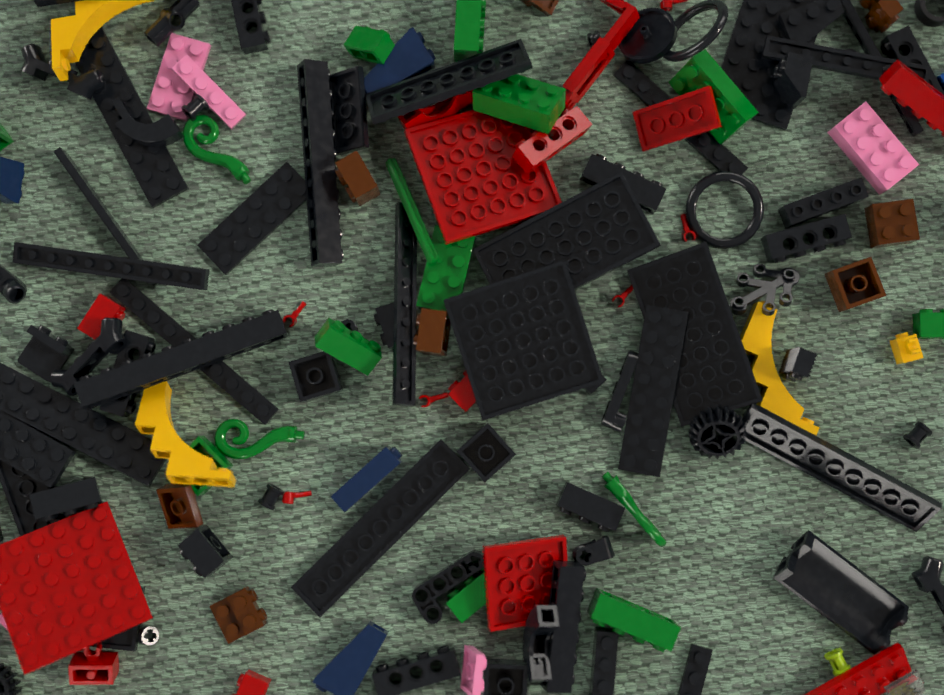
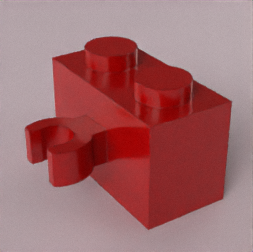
[68,643,119,685]

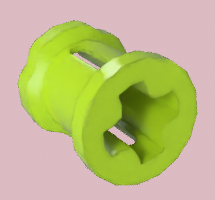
[824,648,851,676]

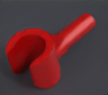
[660,0,688,11]
[680,214,696,242]
[612,284,634,307]
[283,301,306,327]
[419,392,448,407]
[282,491,312,504]

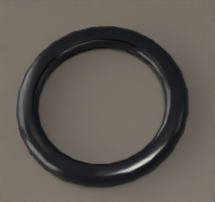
[663,0,728,62]
[685,171,764,249]

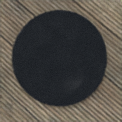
[618,8,677,64]

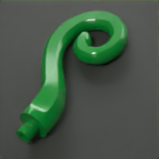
[183,115,251,184]
[214,419,305,459]
[602,472,667,547]

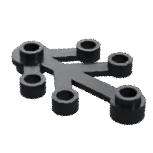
[730,264,800,316]

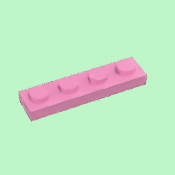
[172,54,246,130]

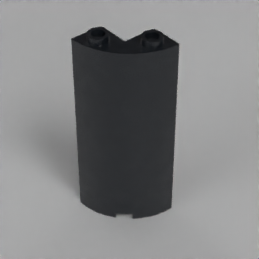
[773,530,909,654]

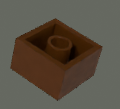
[335,150,381,206]
[864,199,920,248]
[824,257,886,312]
[413,308,451,357]

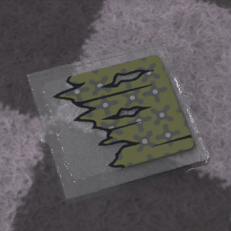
[884,669,926,695]

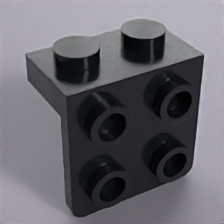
[18,324,75,382]

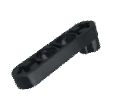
[601,350,639,432]

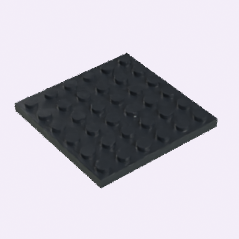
[443,260,604,420]

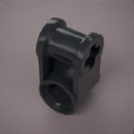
[572,535,615,566]

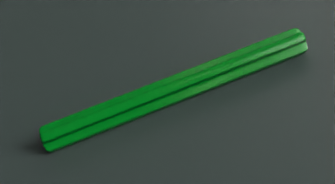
[385,158,439,264]

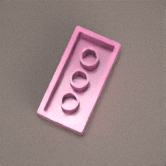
[827,102,919,195]

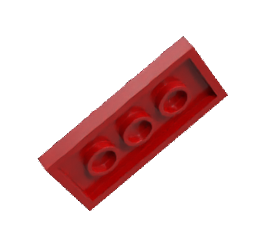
[632,86,722,152]

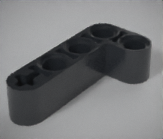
[412,550,484,624]

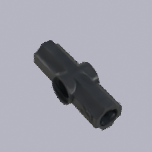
[144,0,200,47]

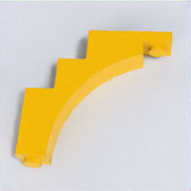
[51,0,154,81]
[740,301,819,435]
[135,381,236,488]

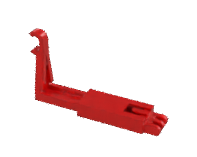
[562,0,640,110]

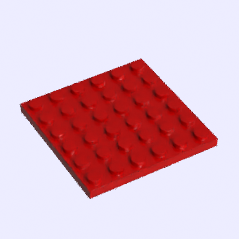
[404,110,562,245]
[0,501,153,675]

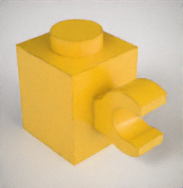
[890,332,924,365]

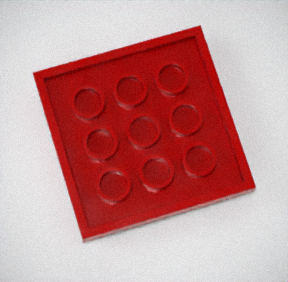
[483,535,568,632]

